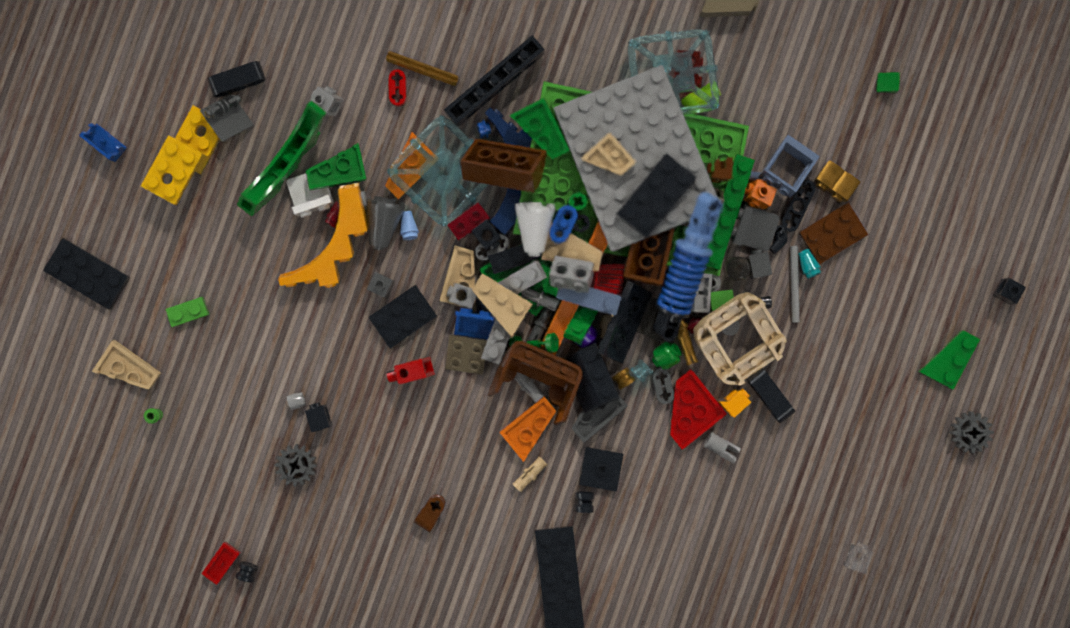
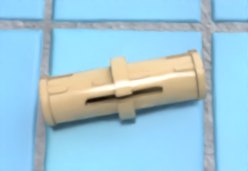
[513,456,548,492]

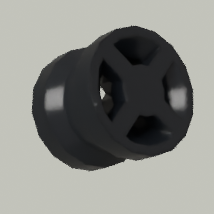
[235,561,259,583]

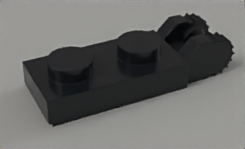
[488,245,543,274]

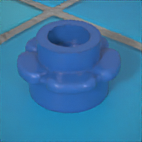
[477,120,491,138]

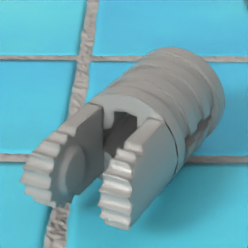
[703,432,741,463]

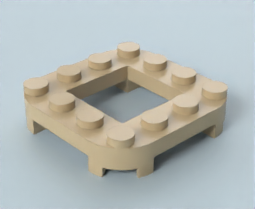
[693,292,787,386]

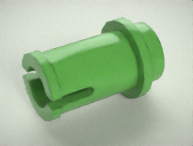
[144,408,163,424]

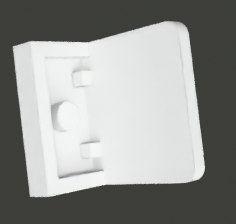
[287,173,334,218]

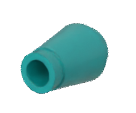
[798,249,821,279]

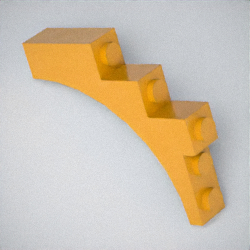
[278,183,368,288]

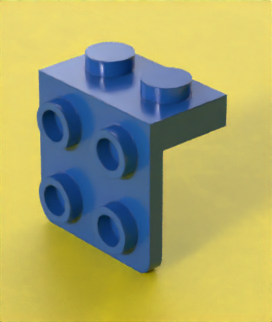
[454,308,495,340]

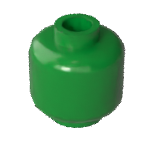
[652,342,682,370]

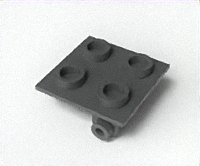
[200,94,254,142]

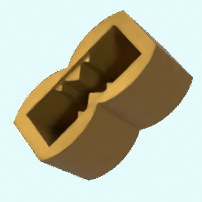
[813,160,861,203]

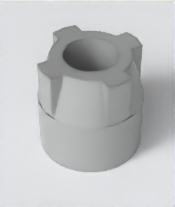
[287,392,306,410]

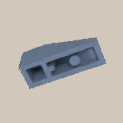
[556,287,621,315]

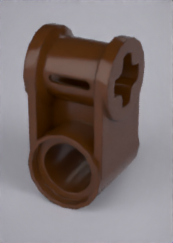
[413,494,445,533]

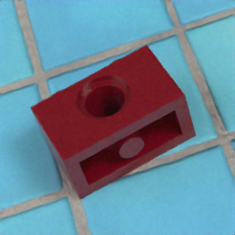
[447,202,490,242]

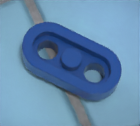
[549,205,577,244]

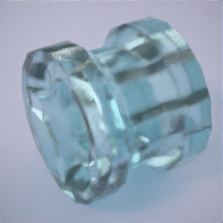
[629,359,654,383]

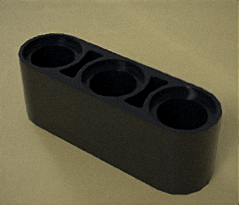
[207,61,266,98]
[747,368,796,424]

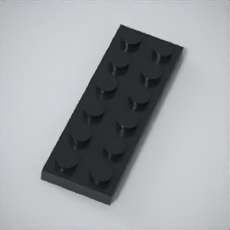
[535,525,584,628]

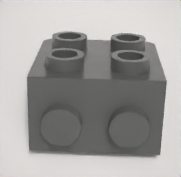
[731,204,780,252]

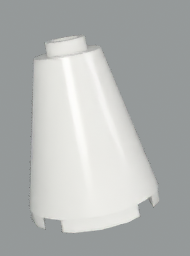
[515,202,555,256]

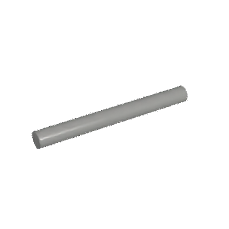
[790,246,800,322]

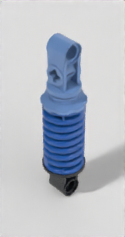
[653,192,723,342]

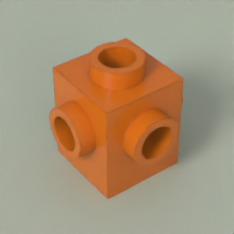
[743,179,777,210]

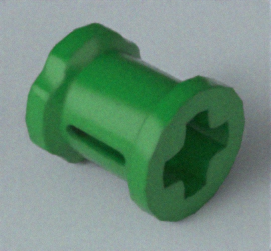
[567,193,587,211]

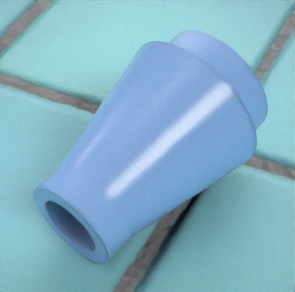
[400,211,419,240]

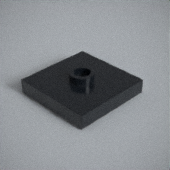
[579,447,624,492]

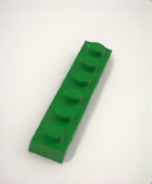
[706,154,755,270]

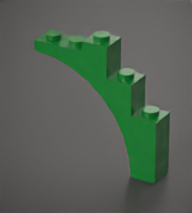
[237,101,327,217]

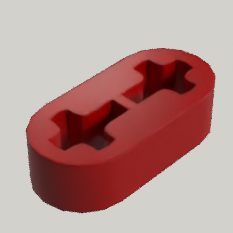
[388,69,407,107]

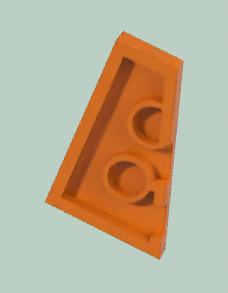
[385,132,439,200]
[499,396,556,462]

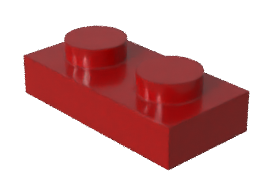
[201,541,241,585]

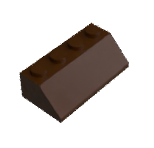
[460,139,547,193]
[624,227,675,287]

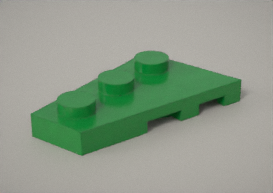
[509,98,570,159]
[305,142,366,191]
[918,330,980,390]

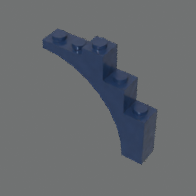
[485,108,532,235]

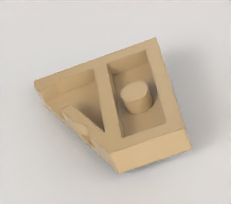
[582,133,636,176]

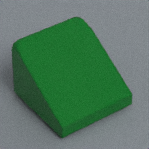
[876,72,900,94]

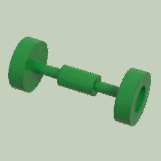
[509,333,559,353]

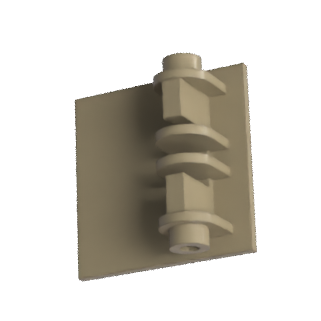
[445,334,488,375]

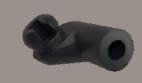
[769,225,788,254]

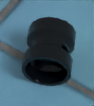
[575,491,594,513]

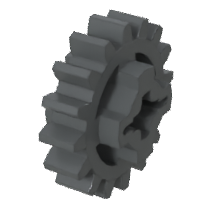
[949,411,994,454]
[274,444,318,486]

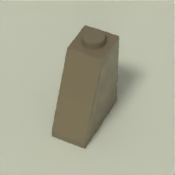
[700,0,760,17]

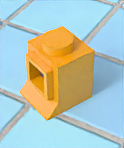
[717,388,751,418]

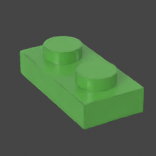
[165,297,209,327]

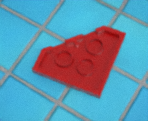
[669,369,727,450]

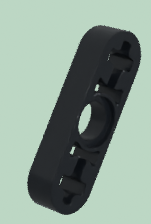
[780,180,816,232]

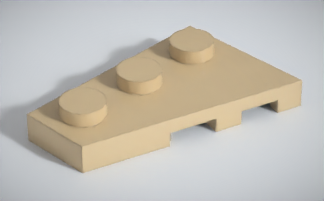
[541,222,603,271]
[439,245,477,311]
[472,274,532,337]
[92,340,161,390]

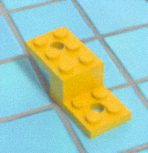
[141,105,220,205]

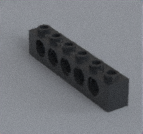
[444,35,545,128]

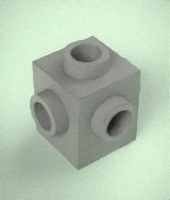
[310,86,344,116]

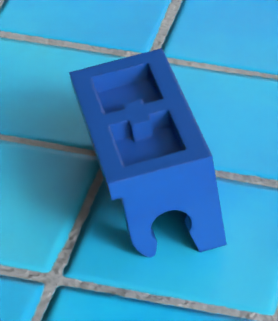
[79,123,127,162]

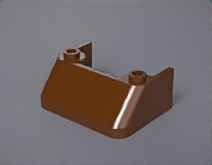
[487,341,582,426]

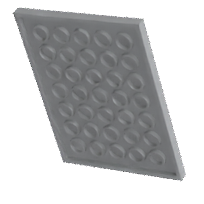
[553,65,718,252]

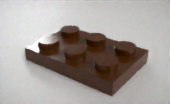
[798,202,869,265]

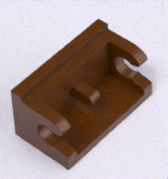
[706,157,733,183]

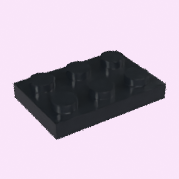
[368,285,437,349]

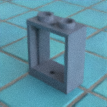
[759,135,820,197]

